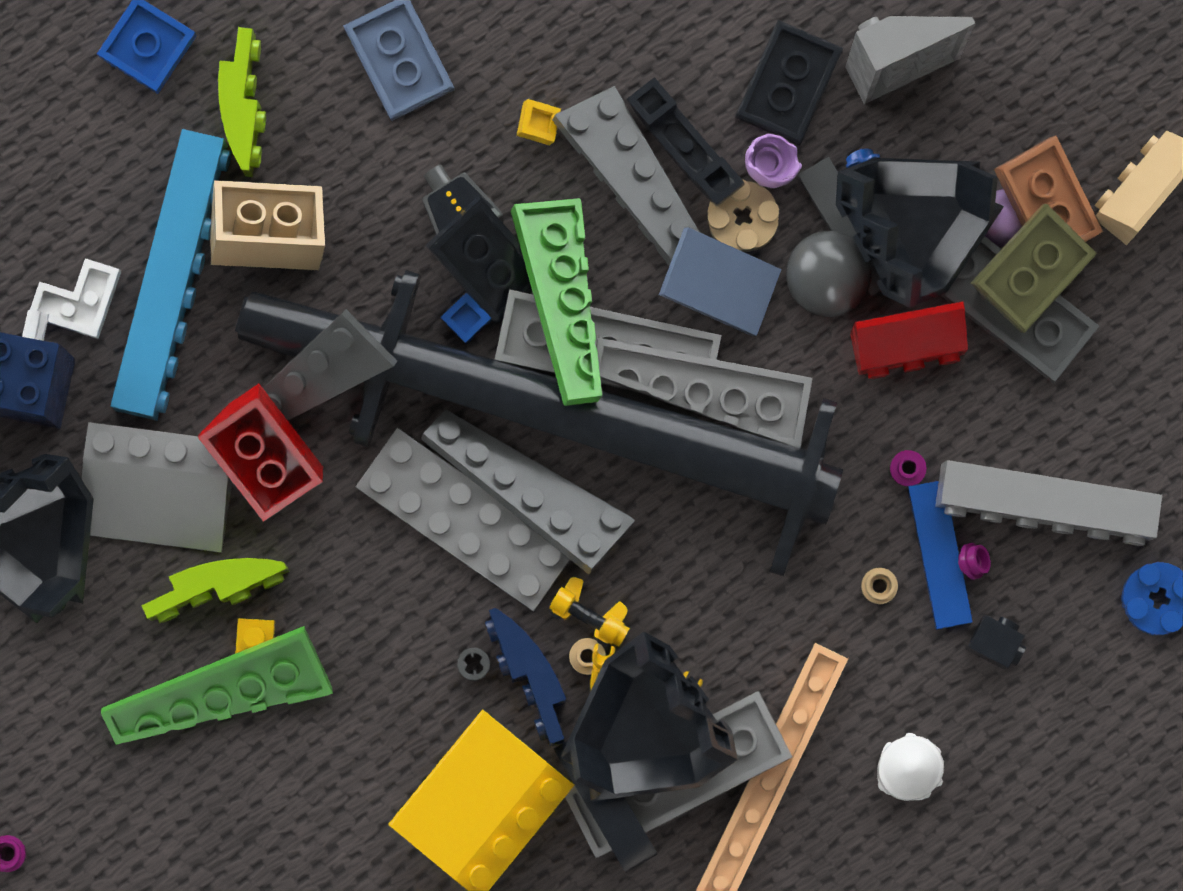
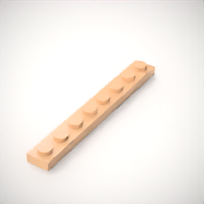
[696,643,848,891]

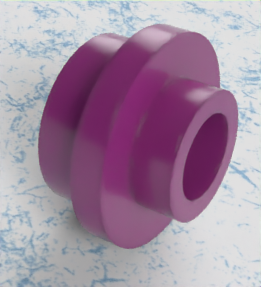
[890,450,927,487]
[958,543,991,580]
[0,835,26,872]

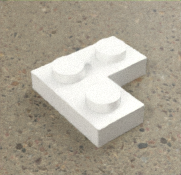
[30,259,121,339]

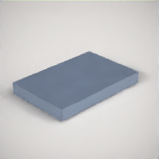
[343,0,455,121]
[659,227,782,336]

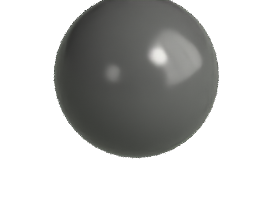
[786,231,872,317]

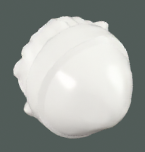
[877,733,944,801]

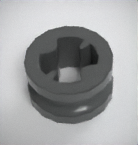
[457,648,490,681]

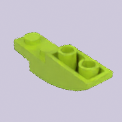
[218,27,266,177]
[141,558,290,623]

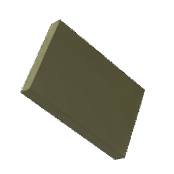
[971,204,1097,333]

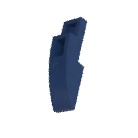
[485,608,566,747]

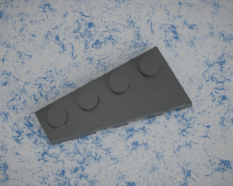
[263,309,397,420]

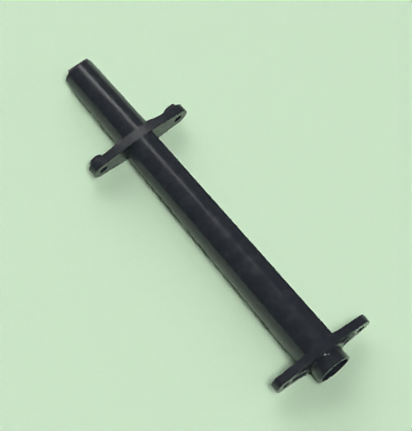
[235,270,843,576]

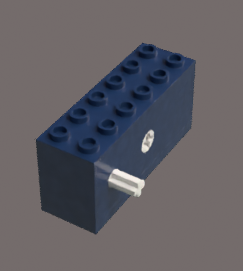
[0,310,76,429]

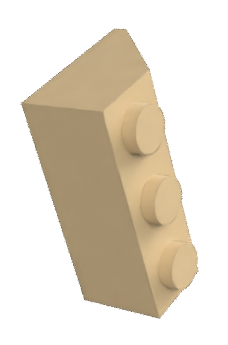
[1094,131,1183,245]
[210,180,325,270]

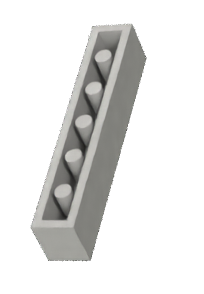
[935,460,1162,546]

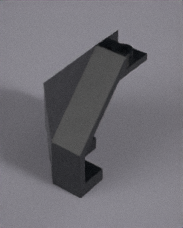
[835,158,1004,308]
[0,454,94,623]
[560,632,738,801]

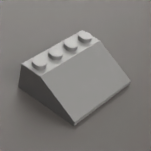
[845,16,976,104]
[82,422,232,553]

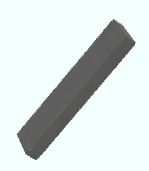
[797,157,881,298]

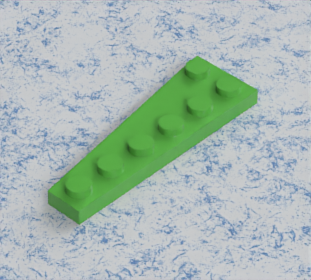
[511,198,602,406]
[101,626,333,744]

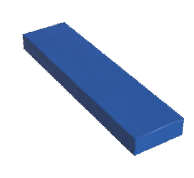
[908,481,973,630]

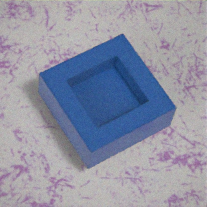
[440,293,492,345]

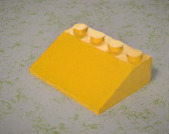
[388,709,574,891]

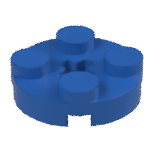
[1121,562,1183,636]

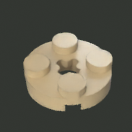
[708,180,779,252]

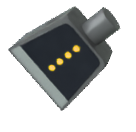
[422,165,504,235]

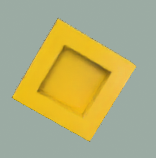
[517,99,561,146]
[235,618,275,654]

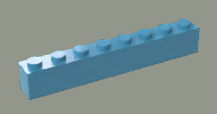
[110,129,231,421]

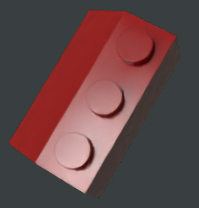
[850,301,968,379]
[198,383,323,522]

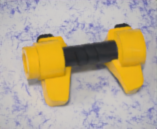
[549,577,630,647]

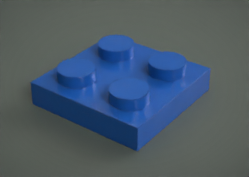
[97,0,197,94]

